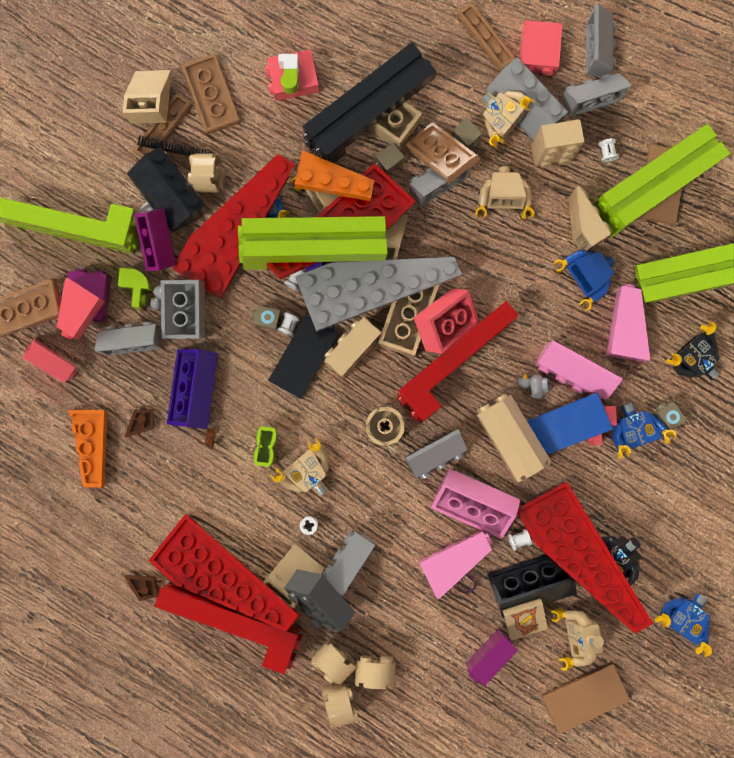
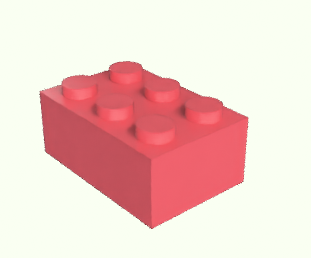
[413,288,479,354]

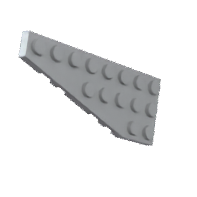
[295,257,462,332]

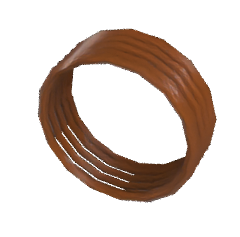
[205,428,215,447]

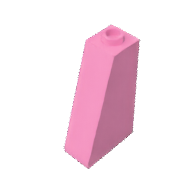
[606,284,650,362]
[419,531,492,599]

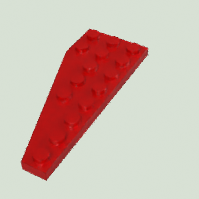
[266,163,416,280]

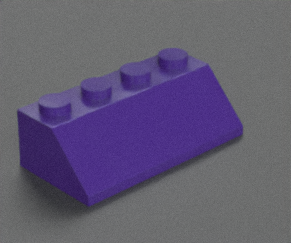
[167,349,218,429]

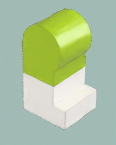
[278,54,299,94]

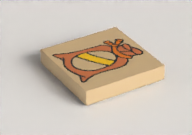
[502,598,548,641]

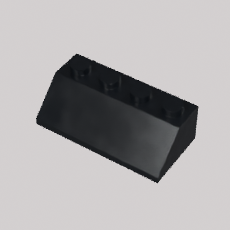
[127,147,206,233]
[487,555,577,618]

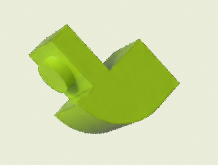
[118,268,153,310]

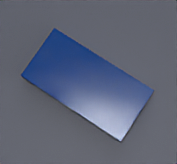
[527,392,614,455]

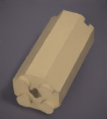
[476,393,552,482]

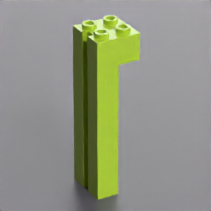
[592,124,731,238]
[0,197,139,254]
[238,216,387,270]
[634,243,734,305]

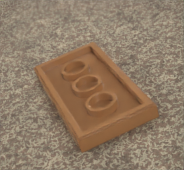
[181,53,241,135]
[404,122,480,183]
[638,145,682,225]
[0,278,61,338]
[541,663,630,734]

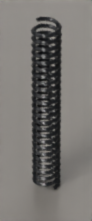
[137,135,213,157]

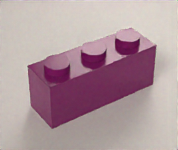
[134,209,176,271]

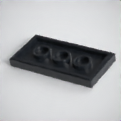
[268,315,339,400]

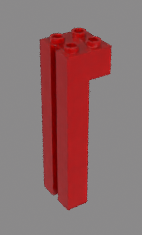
[397,301,519,423]
[154,582,302,675]

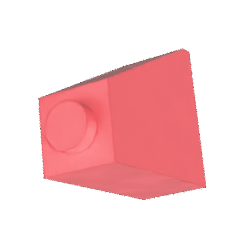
[57,278,105,340]
[23,338,76,383]

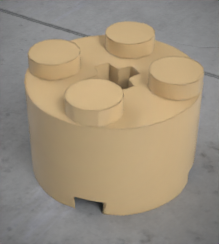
[188,154,224,193]
[366,407,405,446]
[310,638,357,685]
[355,655,396,689]
[321,682,358,729]

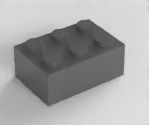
[284,569,355,632]

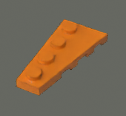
[295,150,374,201]
[68,410,108,488]

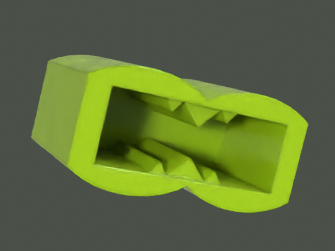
[254,426,278,467]

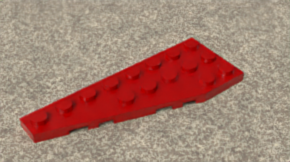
[173,154,296,298]
[517,482,653,634]
[149,514,301,632]

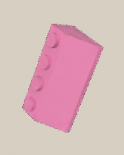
[535,340,623,401]
[431,468,520,539]

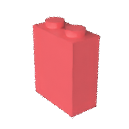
[520,20,562,76]
[265,50,319,101]

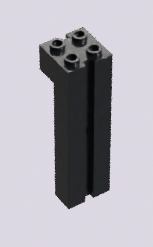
[302,42,436,163]

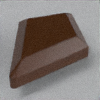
[125,409,154,437]
[124,575,159,601]

